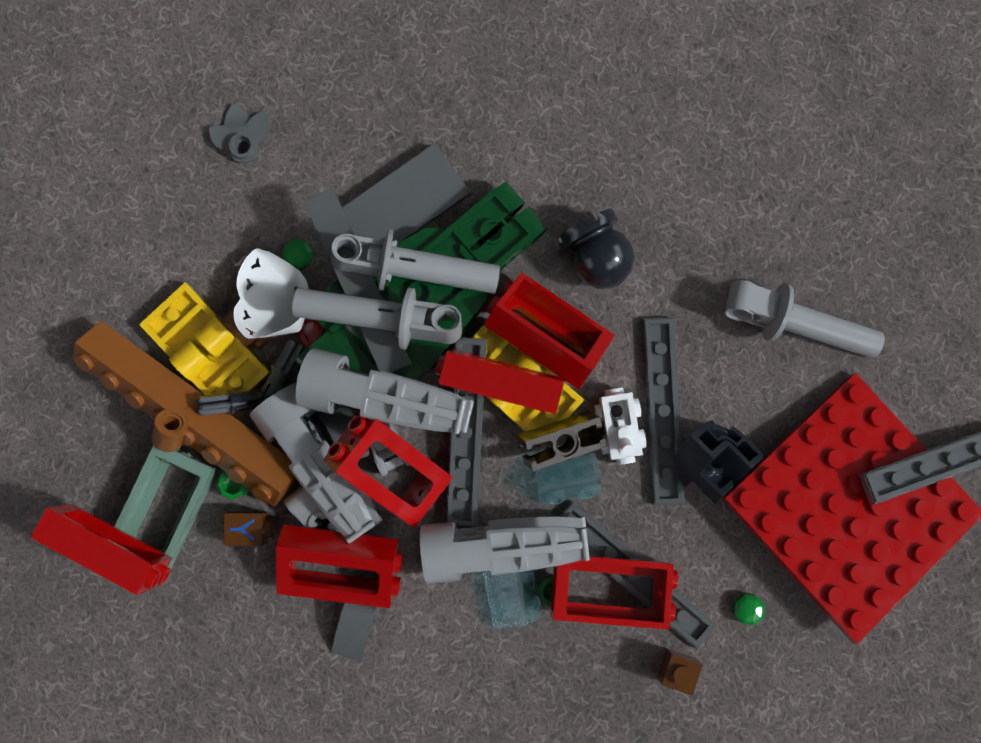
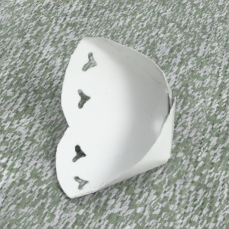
[233,248,309,339]

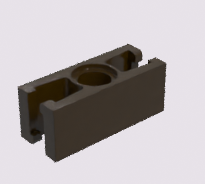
[516,411,607,472]

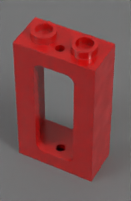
[484,272,615,390]
[435,349,565,415]
[322,412,453,528]
[30,504,172,595]
[276,525,403,609]
[550,555,678,630]

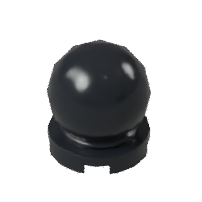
[558,208,635,289]

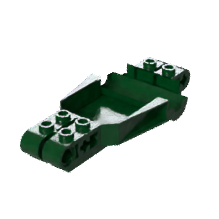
[293,182,548,409]

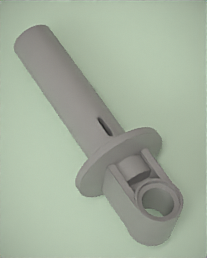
[331,229,500,294]
[725,280,885,359]
[292,287,462,350]

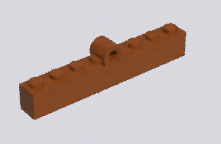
[73,321,297,507]

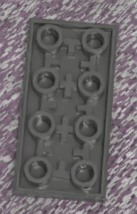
[342,143,471,244]

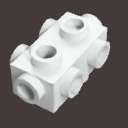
[594,388,646,465]

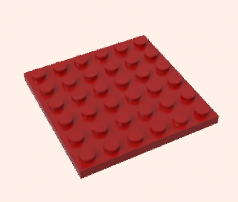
[722,373,981,644]

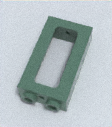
[115,445,219,569]

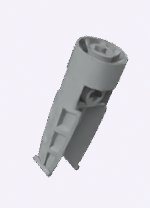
[296,348,474,434]
[249,383,383,544]
[420,516,590,584]

